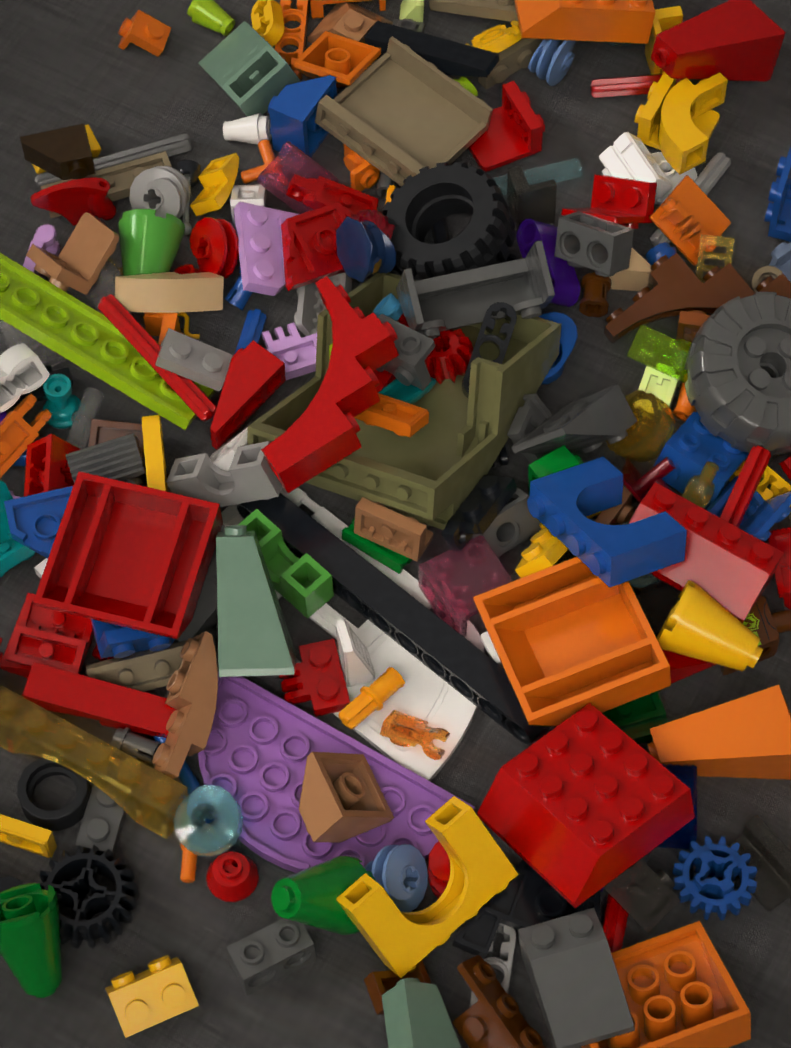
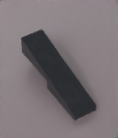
[364,21,499,78]

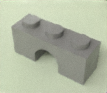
[166,441,282,507]

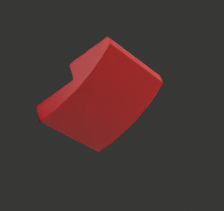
[6,592,94,674]

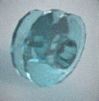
[174,785,243,857]

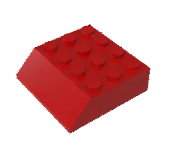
[33,471,223,640]
[477,703,695,908]

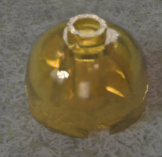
[606,390,676,462]

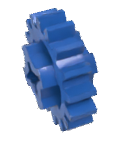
[672,836,757,921]

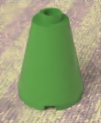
[118,209,185,276]

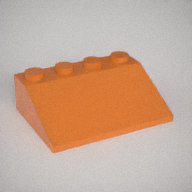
[581,921,751,1048]

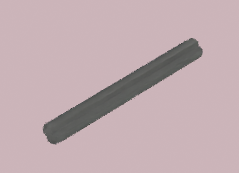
[34,132,191,192]

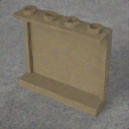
[315,36,493,187]

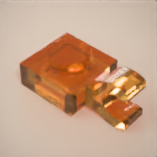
[380,710,450,760]

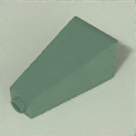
[216,525,296,677]

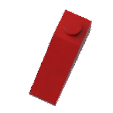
[210,340,286,450]

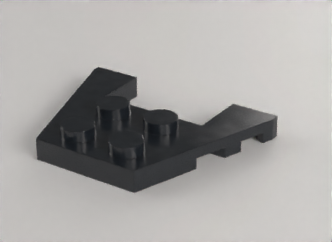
[452,859,601,959]

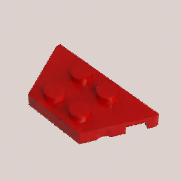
[281,202,352,291]

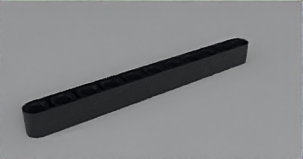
[237,493,546,744]

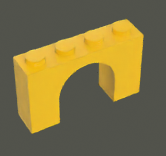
[336,796,518,978]

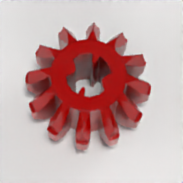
[424,329,473,385]

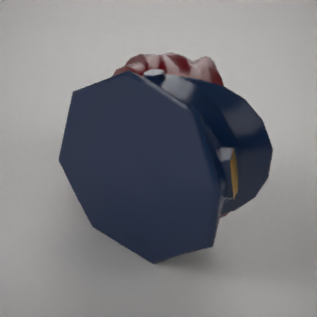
[336,209,396,283]

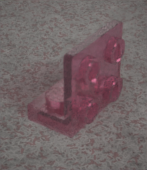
[419,535,513,637]

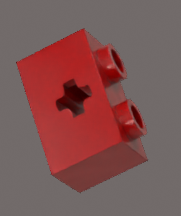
[24,434,81,497]

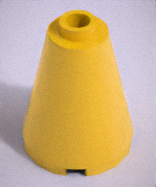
[657,580,763,672]

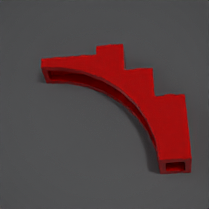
[261,276,399,493]

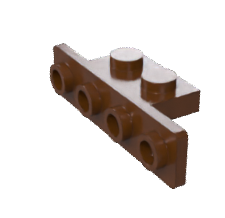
[452,955,545,1048]

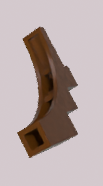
[604,252,791,343]

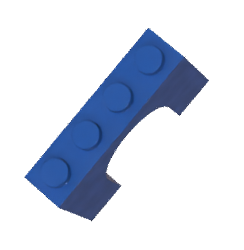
[527,456,687,587]

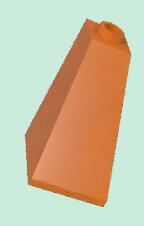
[648,684,791,780]

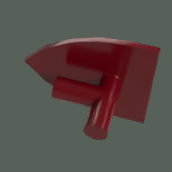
[621,457,676,502]

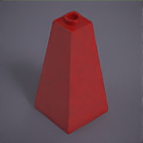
[650,0,786,82]

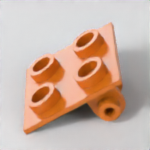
[649,175,732,266]

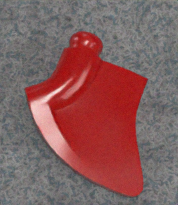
[30,177,116,226]

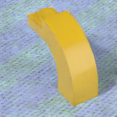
[658,72,728,175]

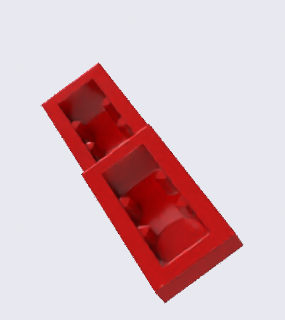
[22,661,176,738]

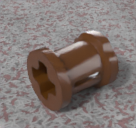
[579,273,612,317]

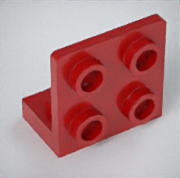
[561,174,657,229]

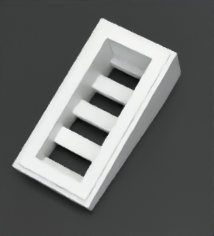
[335,619,375,686]

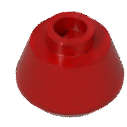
[206,851,259,902]

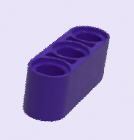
[516,219,581,307]

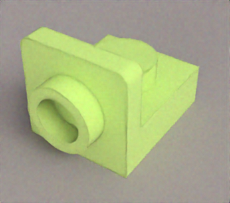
[633,363,681,417]

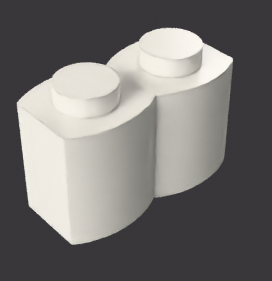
[0,343,50,413]

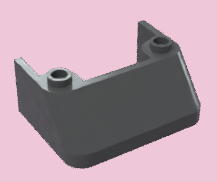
[396,240,555,339]

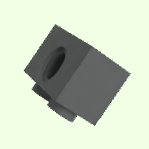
[464,487,541,566]

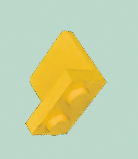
[634,72,720,150]

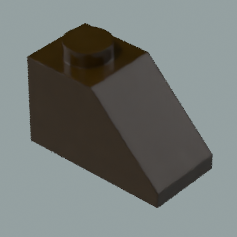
[20,124,96,180]

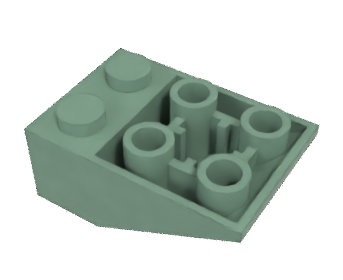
[198,21,301,116]

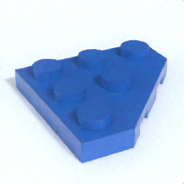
[4,477,110,559]

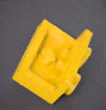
[105,955,199,1038]

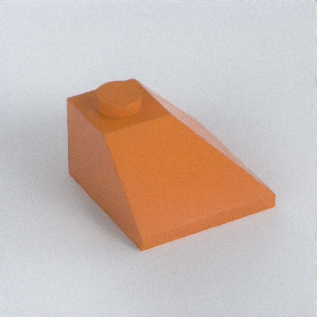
[293,31,381,88]

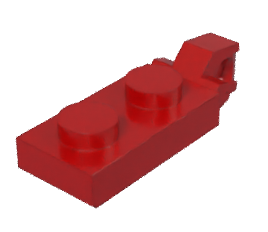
[286,174,379,215]

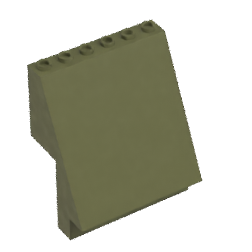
[247,272,561,530]

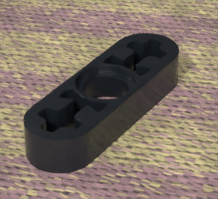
[462,302,517,398]

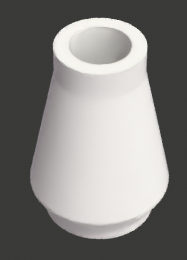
[223,113,272,145]

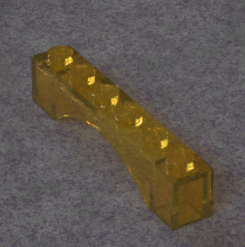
[0,686,188,839]

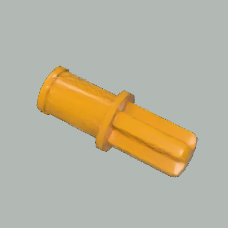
[338,667,405,729]

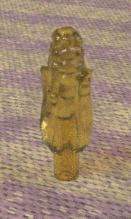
[682,461,719,509]

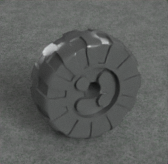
[684,292,791,456]

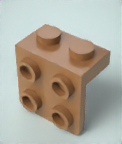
[26,212,119,295]

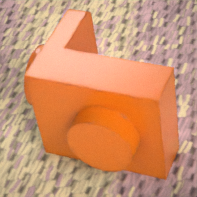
[118,10,171,57]
[143,312,184,345]

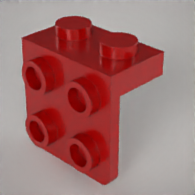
[468,81,545,171]

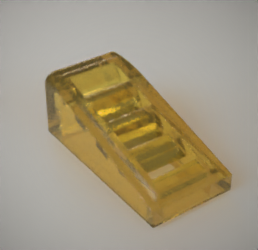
[696,234,734,283]

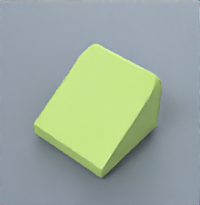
[399,0,425,22]

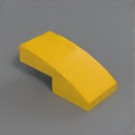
[190,153,240,216]

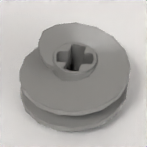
[129,166,191,219]

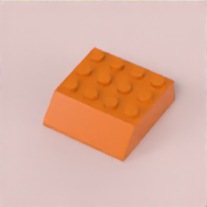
[514,0,655,44]
[473,557,671,726]

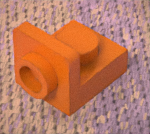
[343,144,380,192]

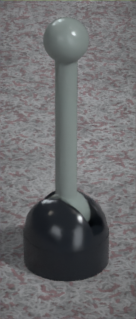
[175,160,201,235]

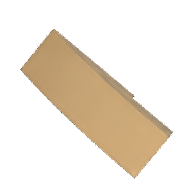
[115,272,224,313]

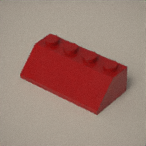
[628,482,784,623]

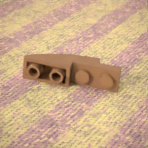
[151,631,218,783]

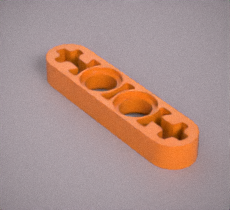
[275,0,309,82]

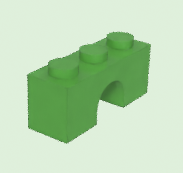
[238,509,334,619]

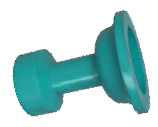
[43,374,84,429]

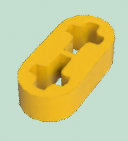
[251,0,284,47]

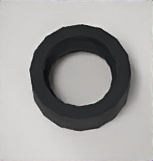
[17,755,91,831]

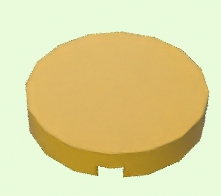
[465,20,522,53]

